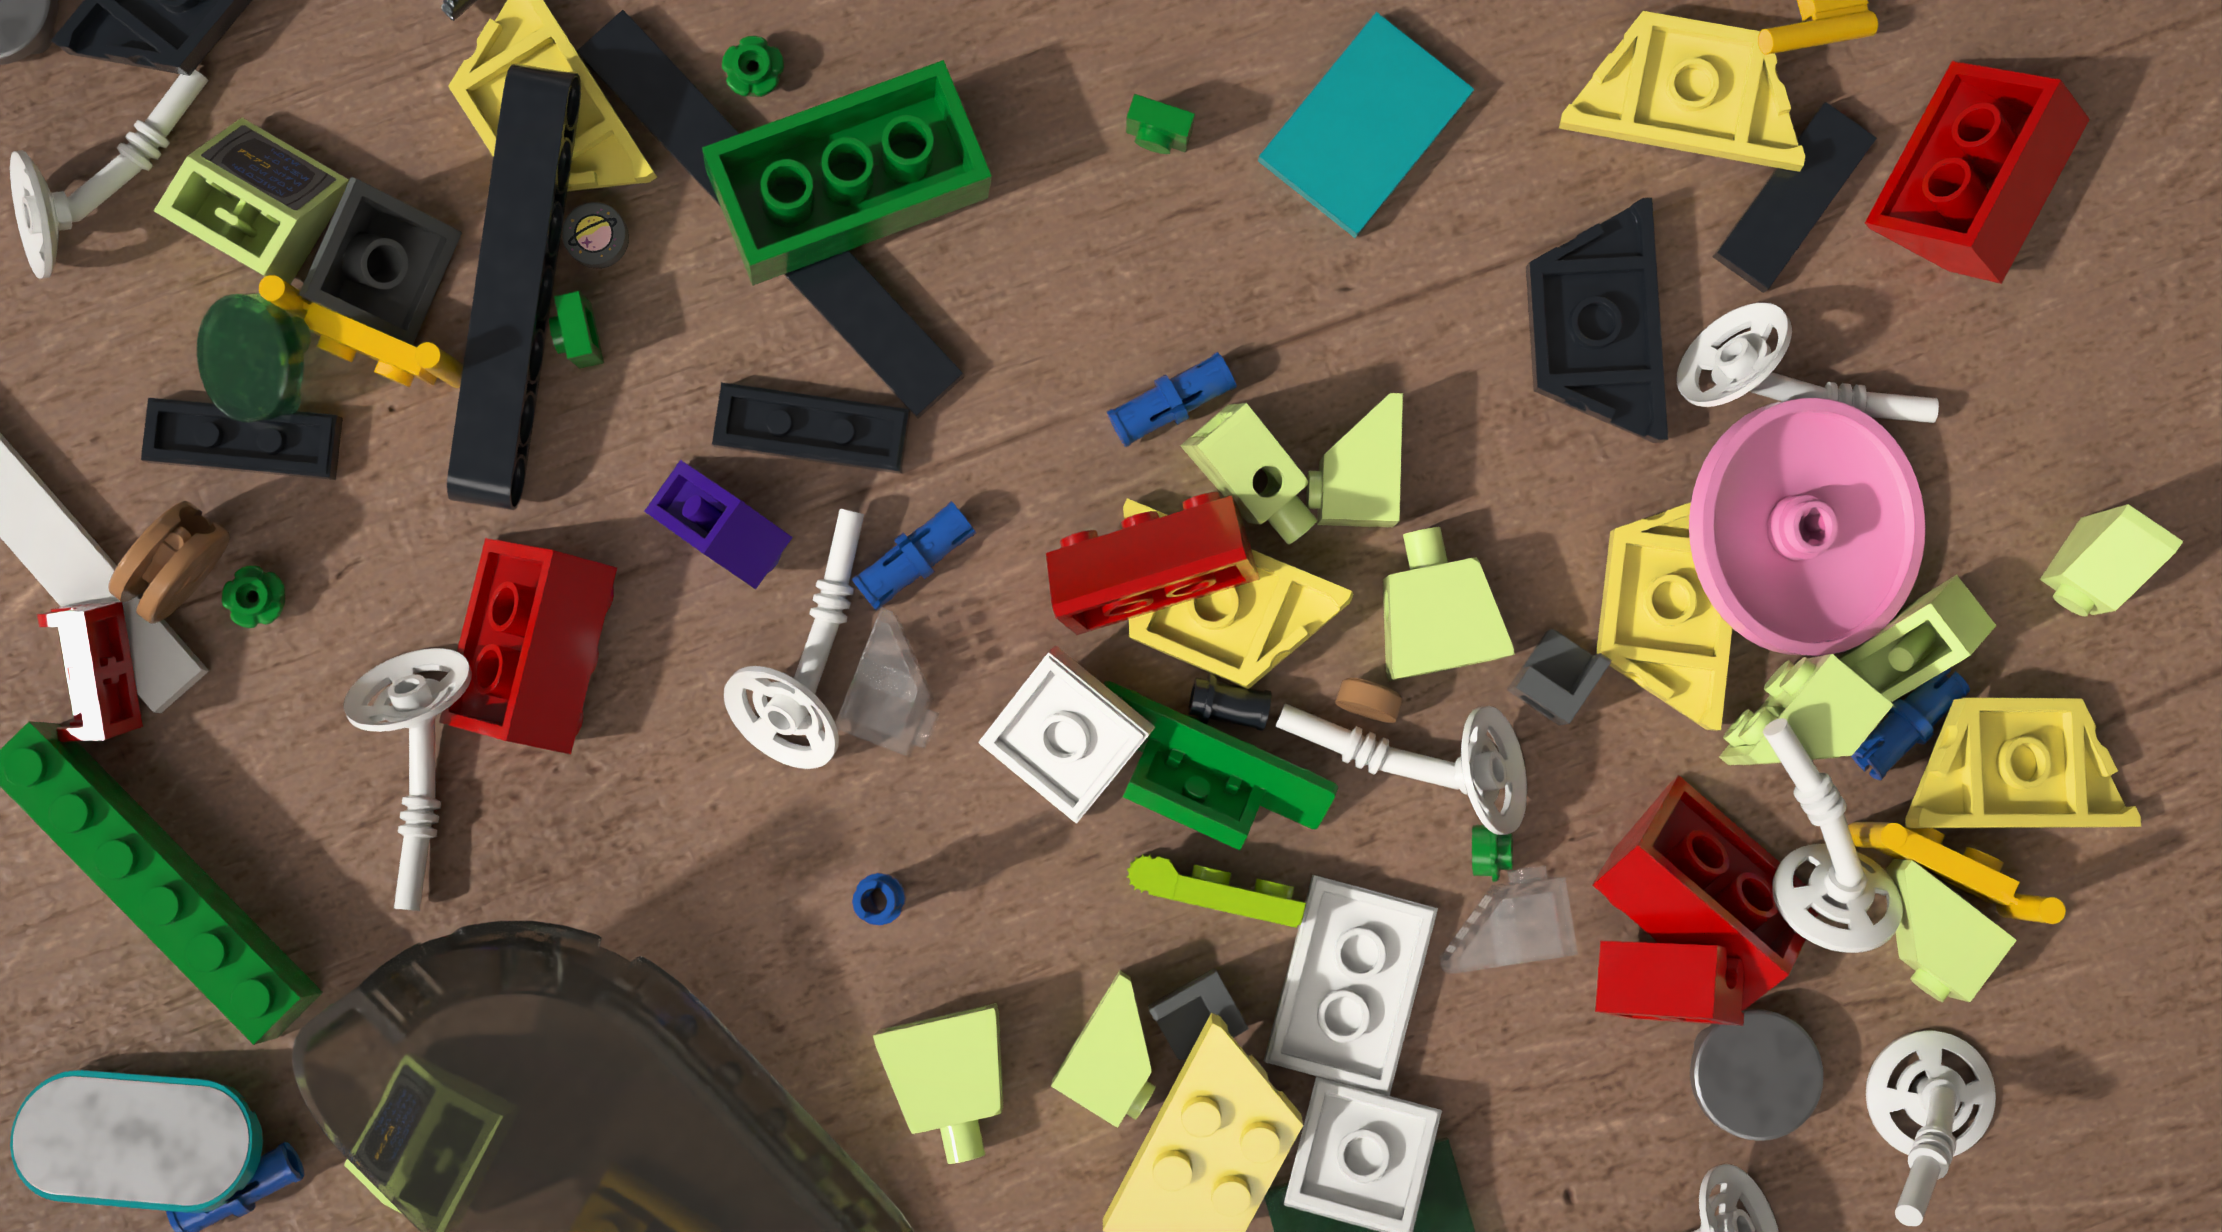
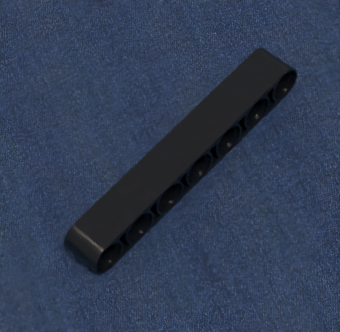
[447,63,581,511]

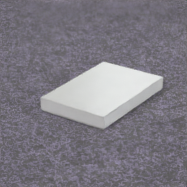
[1264,875,1438,1096]

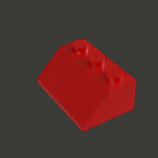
[1865,61,2090,284]
[1046,492,1260,635]
[439,538,618,755]
[1592,775,1819,1011]

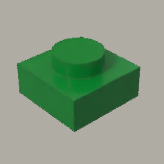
[1126,94,1195,154]
[549,291,604,369]

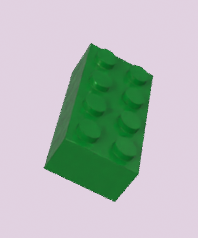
[702,60,992,286]

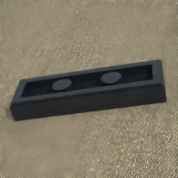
[1712,102,1877,293]
[712,382,910,474]
[141,398,343,480]

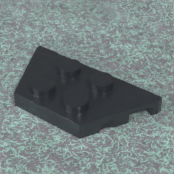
[51,0,252,76]
[1526,198,1668,443]

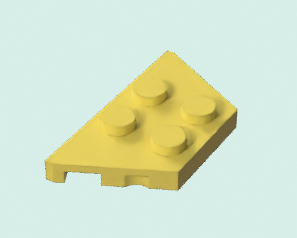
[448,0,657,191]
[1559,11,1805,172]
[1123,498,1354,689]
[1596,502,1732,731]
[1905,698,2141,828]
[1103,1013,1303,1232]

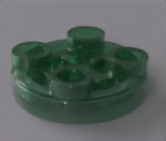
[196,293,311,422]

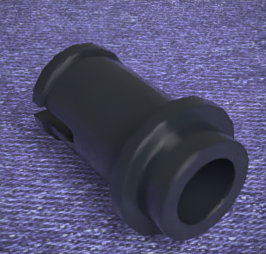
[1188,674,1272,731]

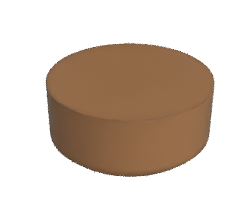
[1335,678,1403,723]

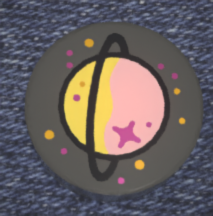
[562,202,629,269]

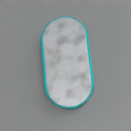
[10,1070,263,1213]

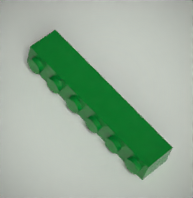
[0,721,323,1045]

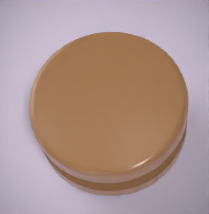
[108,501,230,624]

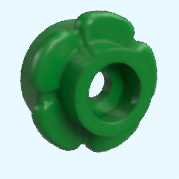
[722,36,784,97]
[222,565,286,628]
[1472,825,1513,882]

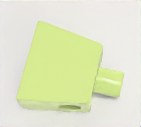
[1180,403,1317,544]
[1383,527,1515,681]
[873,1003,1003,1164]

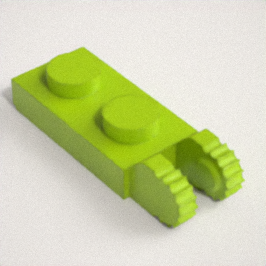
[1127,854,1306,928]

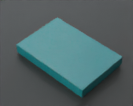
[1258,12,1475,238]

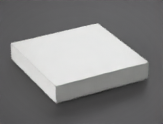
[978,645,1155,824]
[1284,1077,1442,1232]

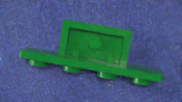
[1103,681,1338,850]

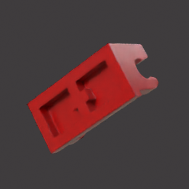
[37,602,143,742]
[1595,941,1744,1026]

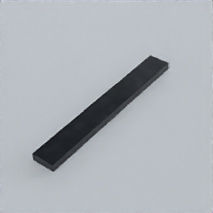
[577,10,964,419]

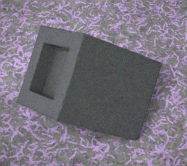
[1507,629,1612,726]
[1148,968,1249,1060]

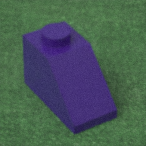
[644,460,793,589]

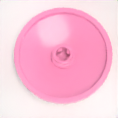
[1689,398,1925,656]

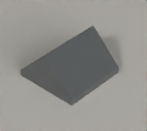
[299,177,462,345]

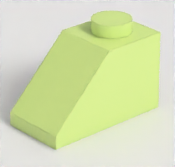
[1306,393,1403,528]
[2040,504,2183,616]
[1838,575,1996,702]
[1886,859,2017,1002]
[1051,971,1156,1128]

